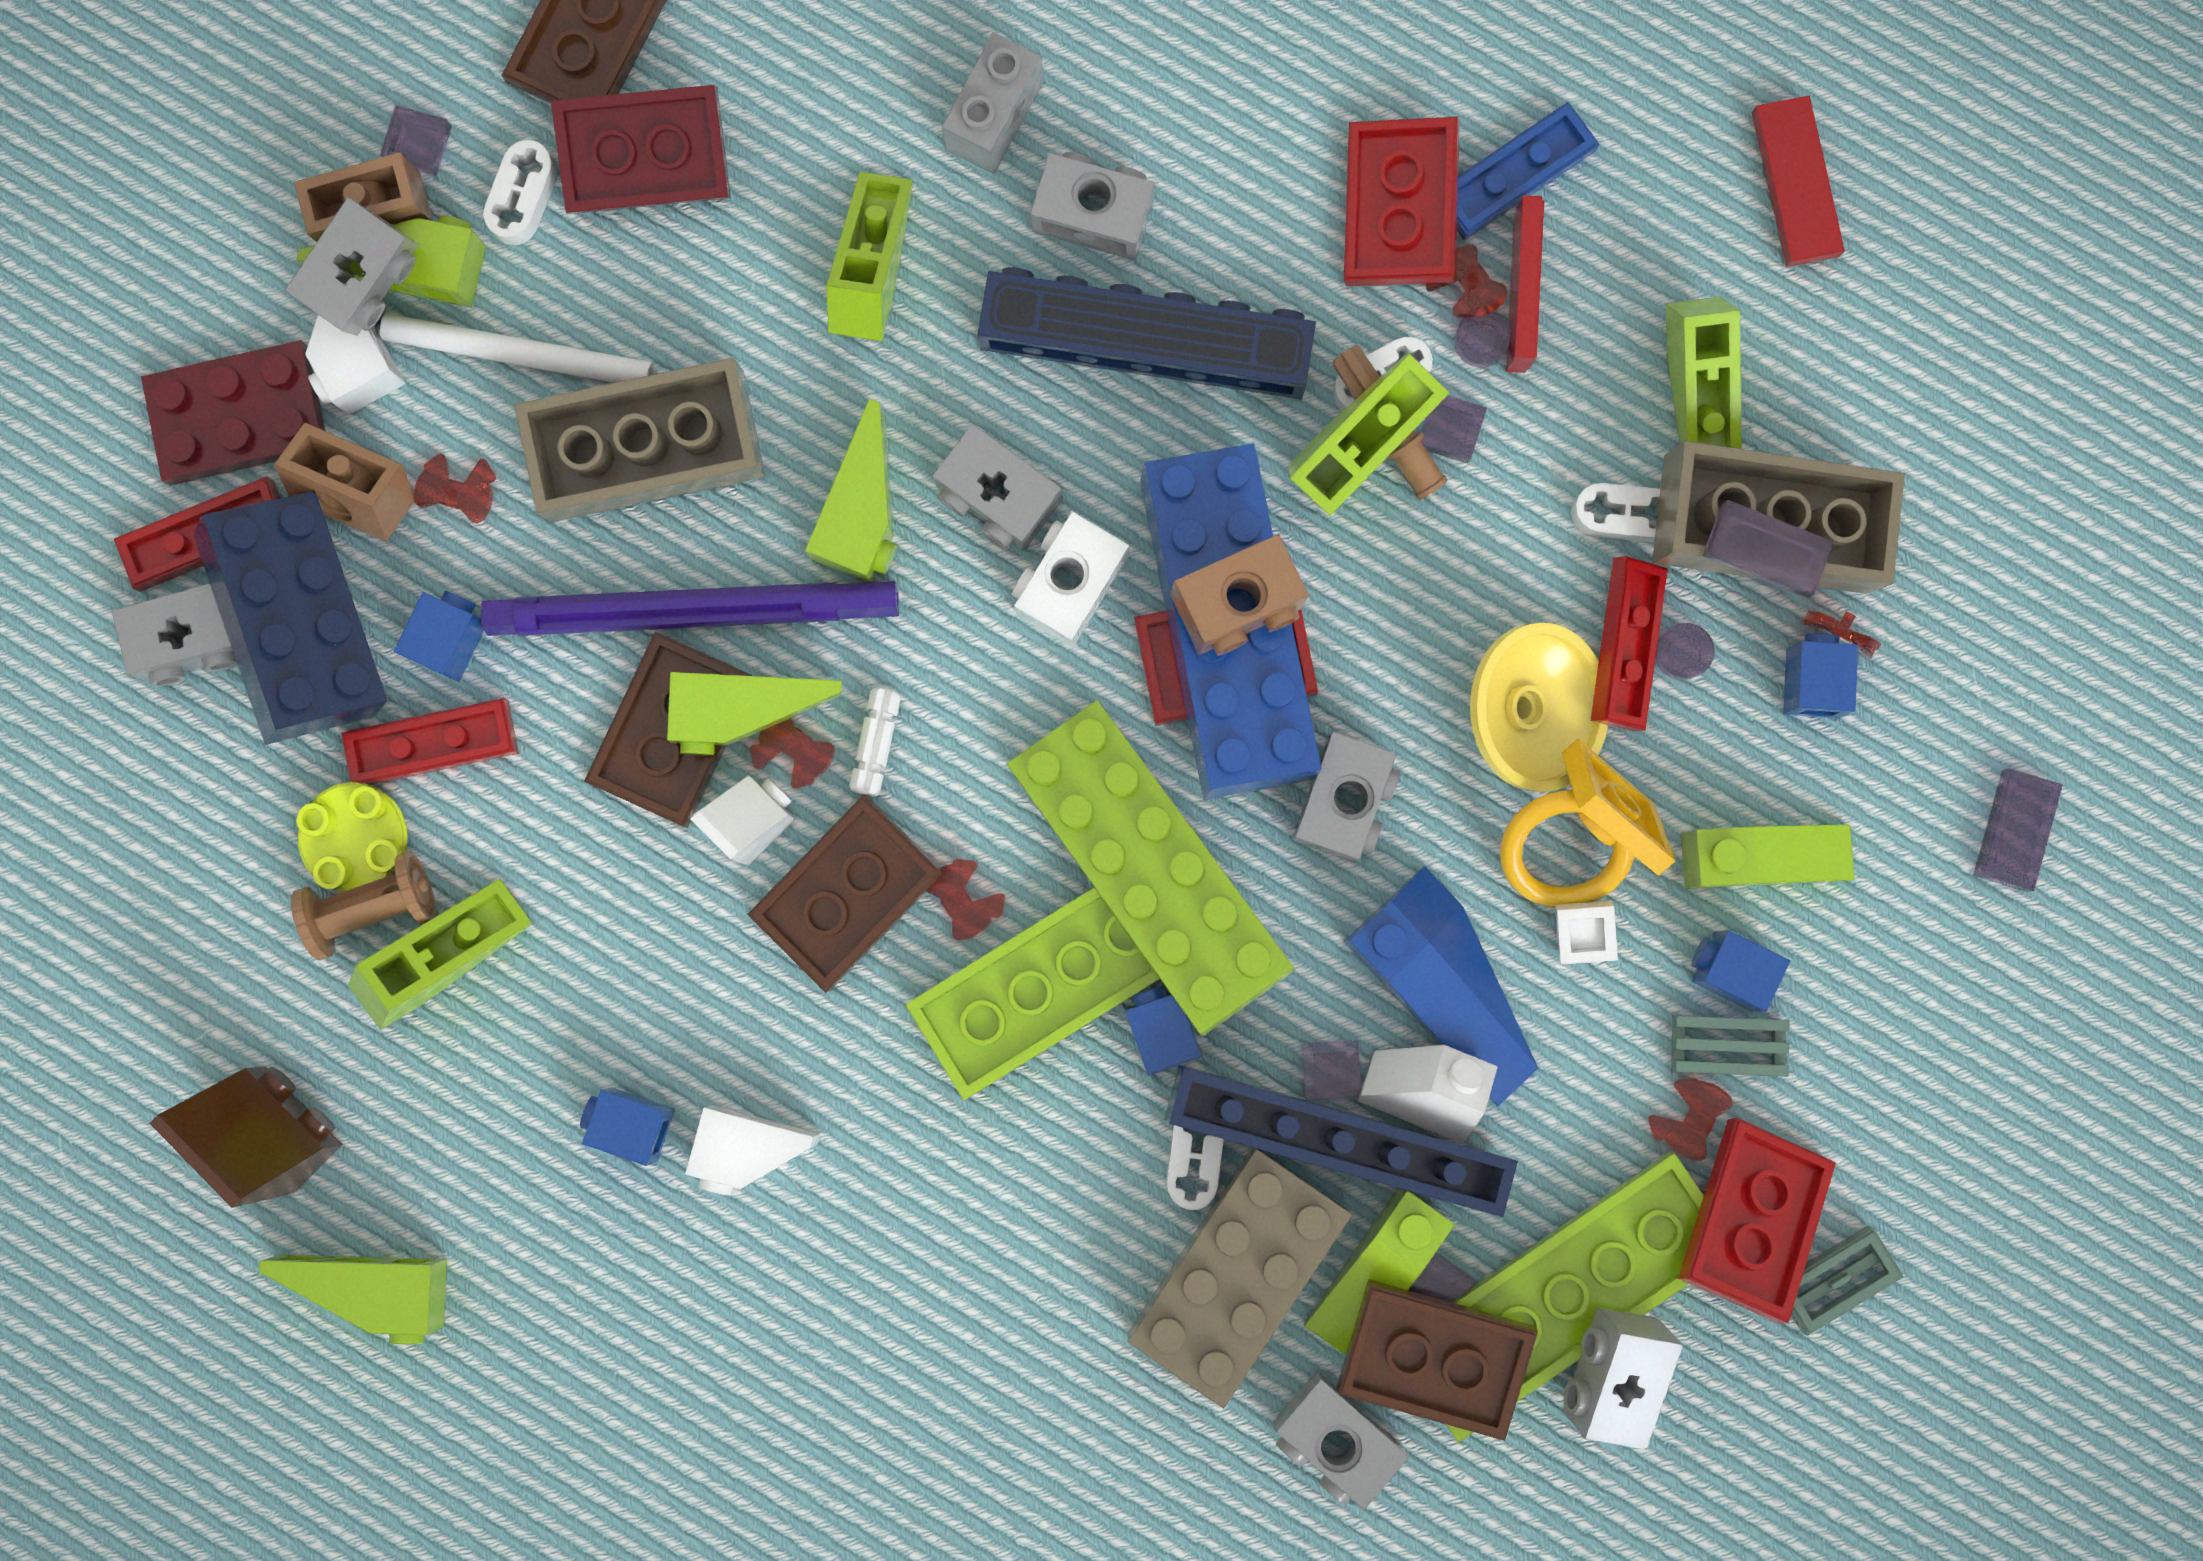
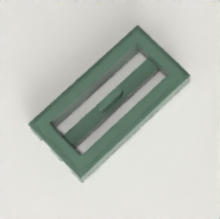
[1671,1015,1790,1077]
[1791,1226,1904,1336]

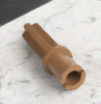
[1332,345,1448,499]

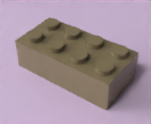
[514,358,766,522]
[1652,441,1905,594]
[1128,1147,1353,1409]

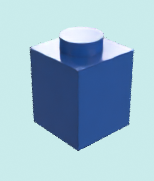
[393,590,484,682]
[1783,633,1858,718]
[1691,930,1791,1012]
[1125,985,1201,1076]
[580,1087,675,1166]

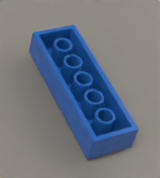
[1140,443,1322,800]

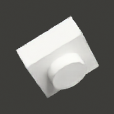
[1555,900,1618,965]

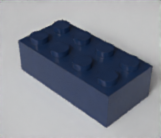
[193,491,388,745]

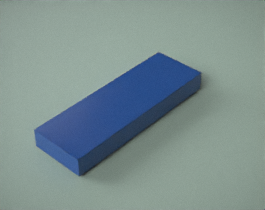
[1457,102,1600,241]

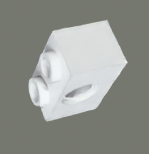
[1012,511,1129,648]

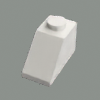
[305,315,406,415]
[690,775,796,866]
[1358,1045,1498,1144]
[685,1105,820,1195]

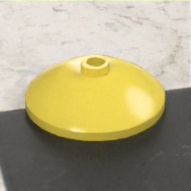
[1470,623,1608,792]

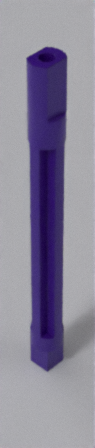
[481,581,899,636]

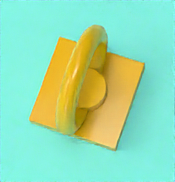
[1500,739,1676,908]

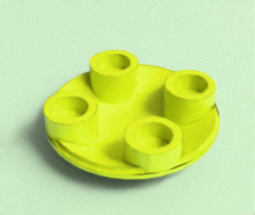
[296,782,408,892]

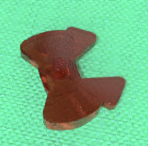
[1425,245,1507,318]
[414,454,496,524]
[1801,610,1881,658]
[750,718,836,789]
[927,859,1006,941]
[1648,1078,1733,1161]

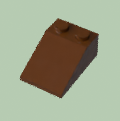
[149,1066,343,1208]

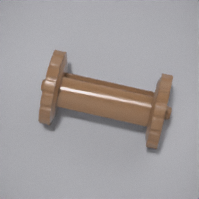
[291,851,437,960]

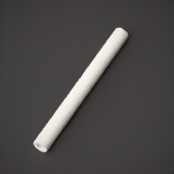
[380,313,654,383]

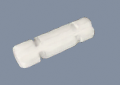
[849,688,901,797]

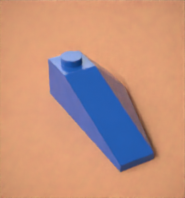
[1343,866,1538,1106]

